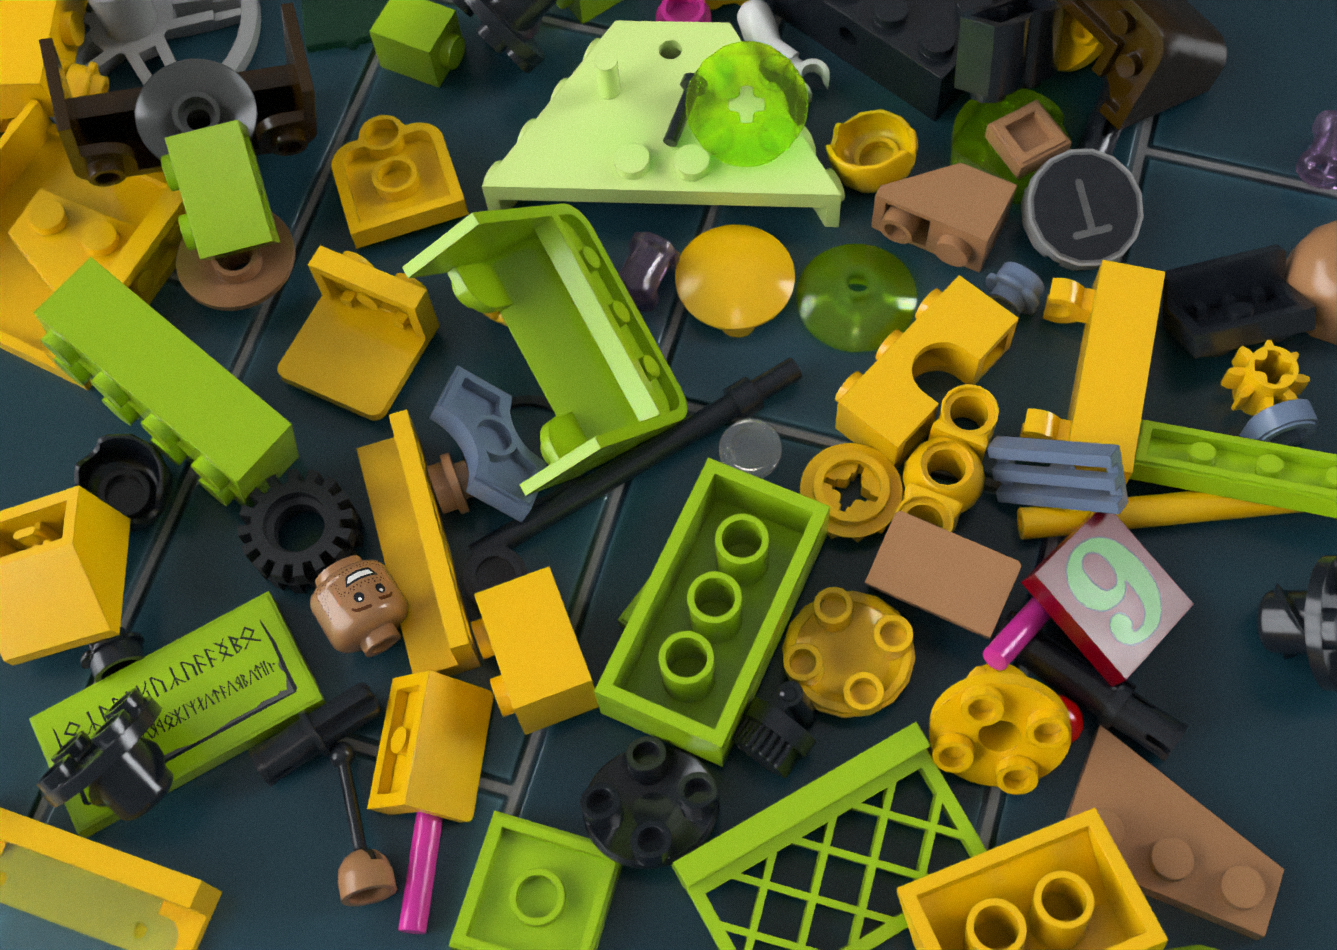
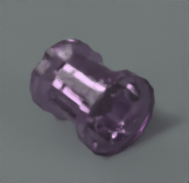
[1296,110,1337,190]
[618,232,680,312]

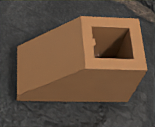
[871,163,1017,273]

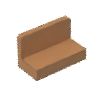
[865,511,1021,640]

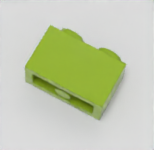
[161,120,280,260]

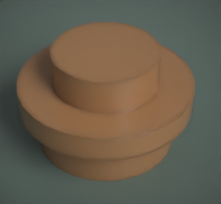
[427,452,474,515]

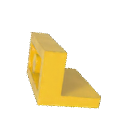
[367,670,494,823]

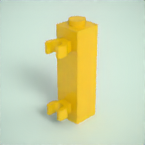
[1019,260,1165,484]

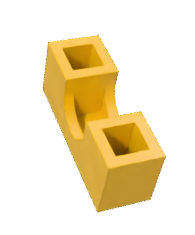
[835,275,1019,469]

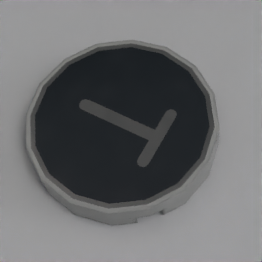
[1021,149,1144,271]

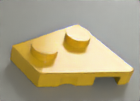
[8,188,137,293]

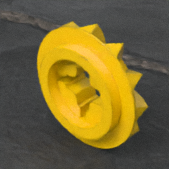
[800,443,903,543]

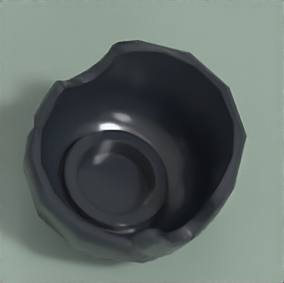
[74,434,172,532]

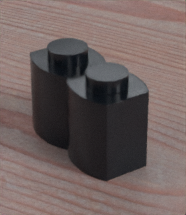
[954,0,1066,103]

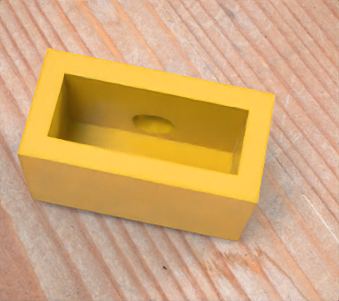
[470,566,599,735]

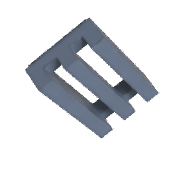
[987,436,1128,514]

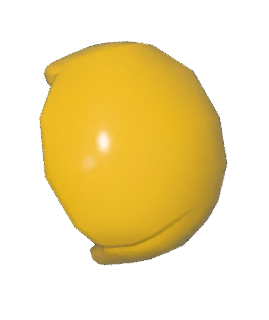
[825,109,918,193]

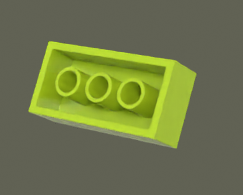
[34,257,299,508]
[594,458,830,767]

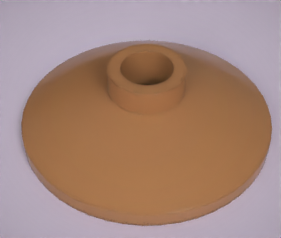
[176,213,296,311]

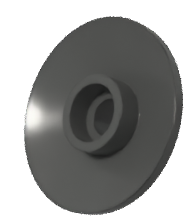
[135,59,258,161]

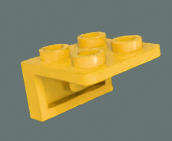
[277,245,440,421]

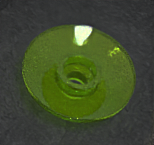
[796,243,917,352]

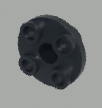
[452,0,557,74]
[1257,554,1337,692]
[36,688,173,821]

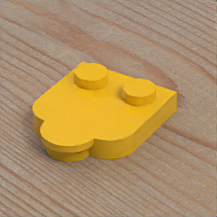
[331,115,469,249]

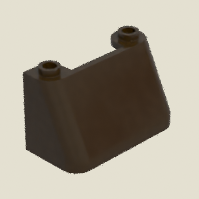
[1057,0,1227,131]

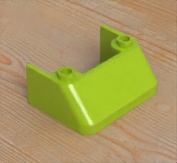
[402,204,688,496]

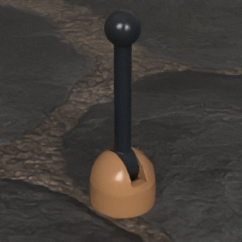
[328,742,397,906]

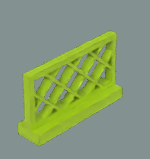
[671,722,987,950]

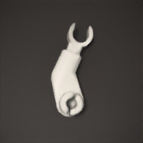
[737,0,830,103]

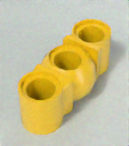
[895,384,999,532]

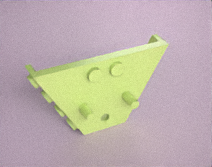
[482,21,845,227]

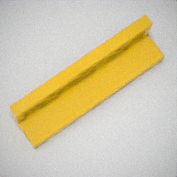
[356,409,481,676]

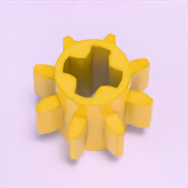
[1221,340,1310,416]

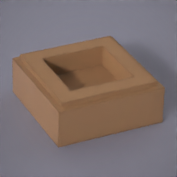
[985,99,1071,180]

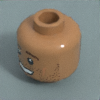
[310,555,409,657]

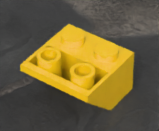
[0,485,131,666]

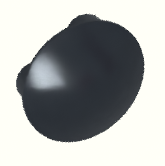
[580,736,720,869]

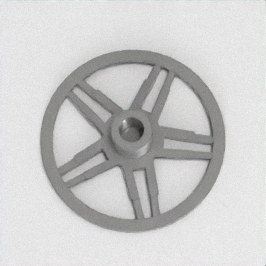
[49,0,261,122]

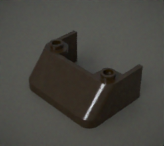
[39,2,317,187]

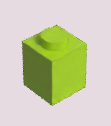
[369,0,465,88]

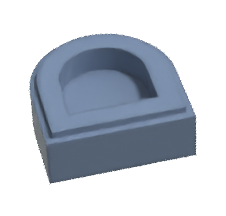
[1239,399,1319,446]

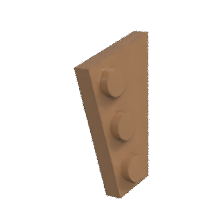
[1065,725,1284,941]

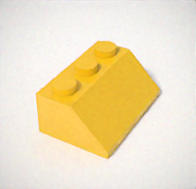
[897,807,1168,950]

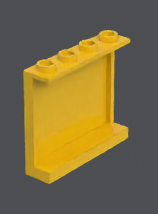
[0,98,187,390]

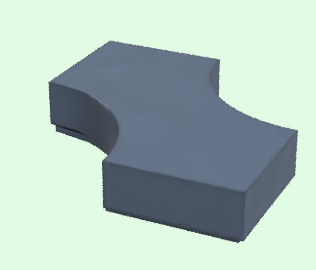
[429,365,547,523]

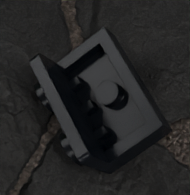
[1163,244,1316,358]

